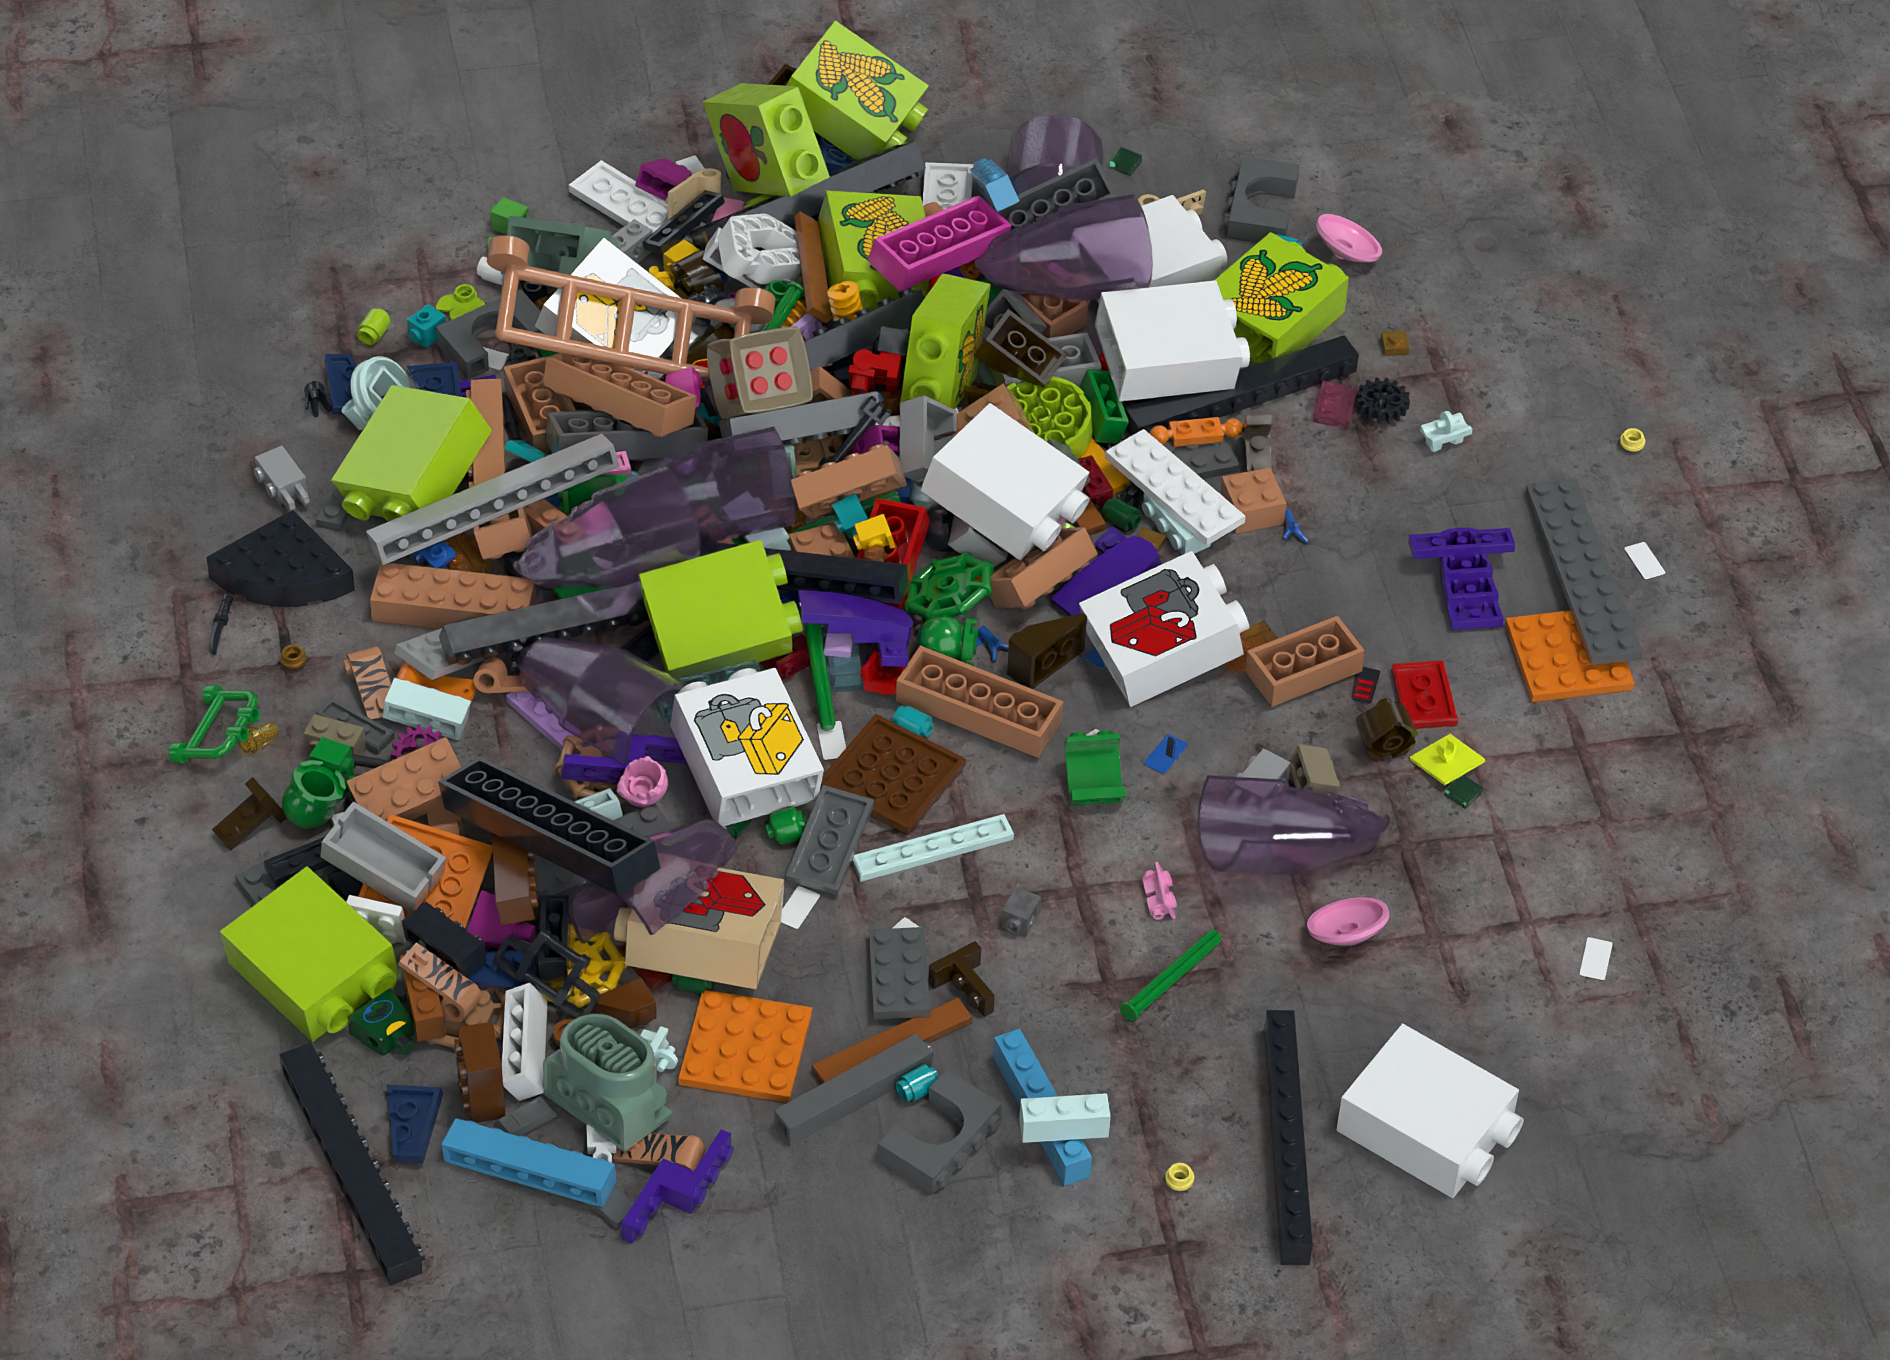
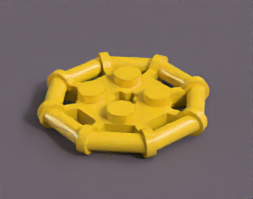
[536,924,627,1008]

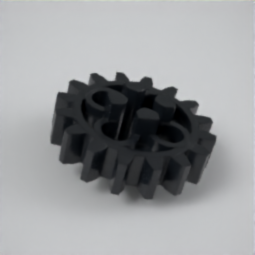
[1355,377,1410,424]

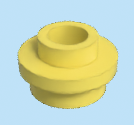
[1620,428,1645,452]
[1165,1163,1194,1191]

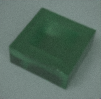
[1110,147,1142,176]
[1444,775,1483,809]

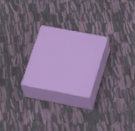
[824,633,853,658]

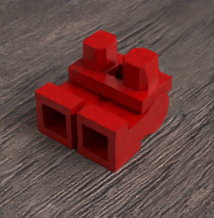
[849,349,902,396]

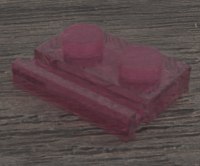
[1313,381,1358,429]

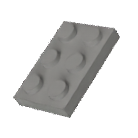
[394,628,485,680]

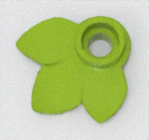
[436,284,485,320]

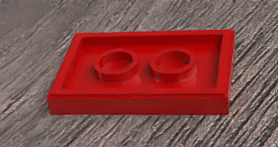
[1391,660,1458,729]

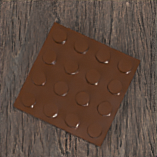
[820,714,966,835]

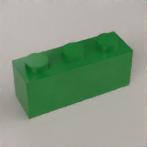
[1079,369,1129,444]

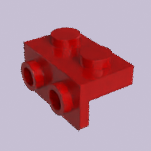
[860,649,910,695]

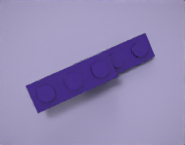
[561,733,688,784]
[622,1129,734,1244]

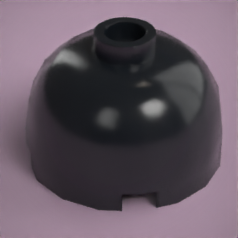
[925,503,956,552]

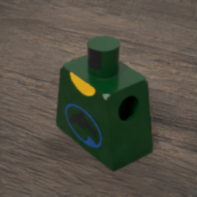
[347,988,415,1055]

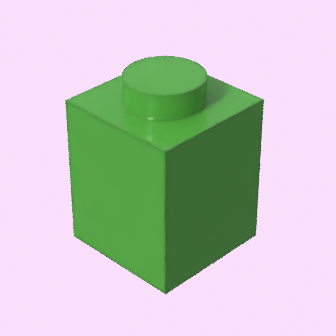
[490,197,529,235]

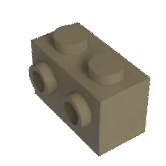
[304,714,366,768]
[1289,744,1340,805]

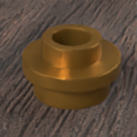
[280,645,307,669]

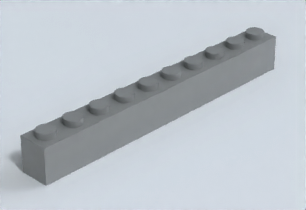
[366,434,619,565]

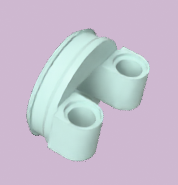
[342,356,412,430]

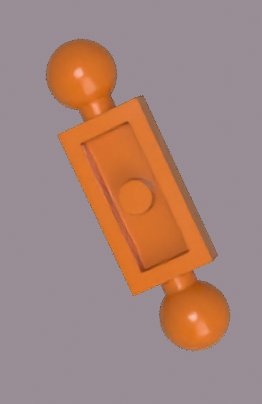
[1149,417,1243,447]

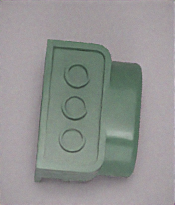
[501,216,621,288]
[543,1014,673,1152]

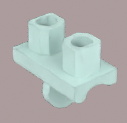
[1420,411,1472,452]
[640,1026,678,1072]

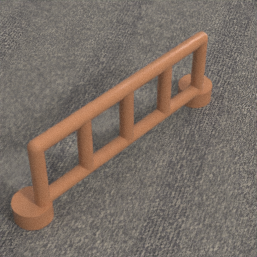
[487,236,775,382]

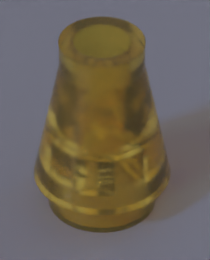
[238,722,279,753]

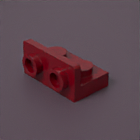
[1077,455,1114,511]
[759,634,811,680]

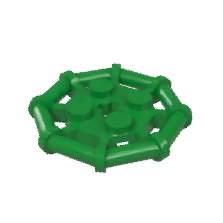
[904,552,994,620]

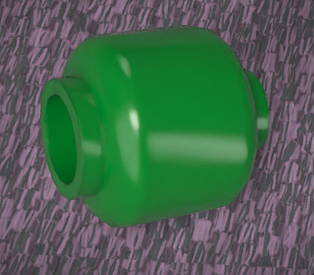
[766,806,807,845]

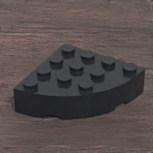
[206,510,355,607]

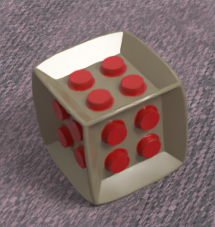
[707,326,813,420]

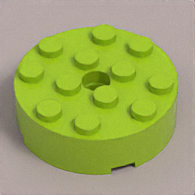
[1007,376,1093,459]

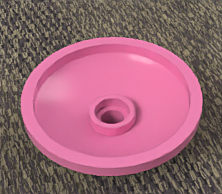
[1316,214,1382,263]
[1307,897,1390,946]

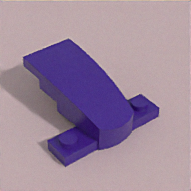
[1051,526,1162,616]
[1408,528,1515,630]
[798,590,913,667]

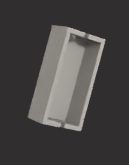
[321,802,446,912]

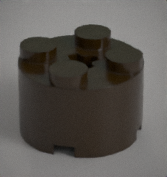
[670,250,724,297]
[1356,698,1418,761]

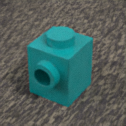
[407,304,446,348]
[832,493,868,539]

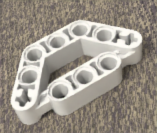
[717,214,802,284]

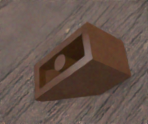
[592,978,657,1029]

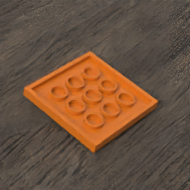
[1505,610,1635,702]
[359,814,493,930]
[678,990,813,1103]

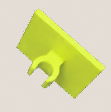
[1410,734,1485,785]

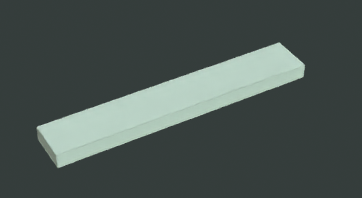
[852,814,1014,882]

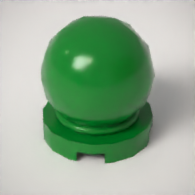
[916,615,978,666]
[282,760,346,830]

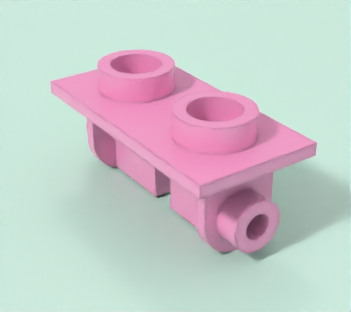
[1142,862,1177,920]

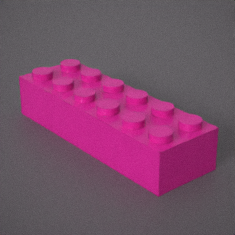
[867,195,1012,292]

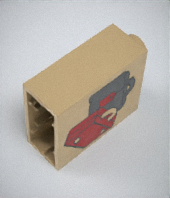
[614,856,784,989]

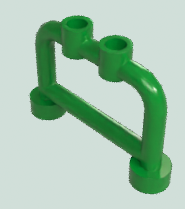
[169,685,260,764]

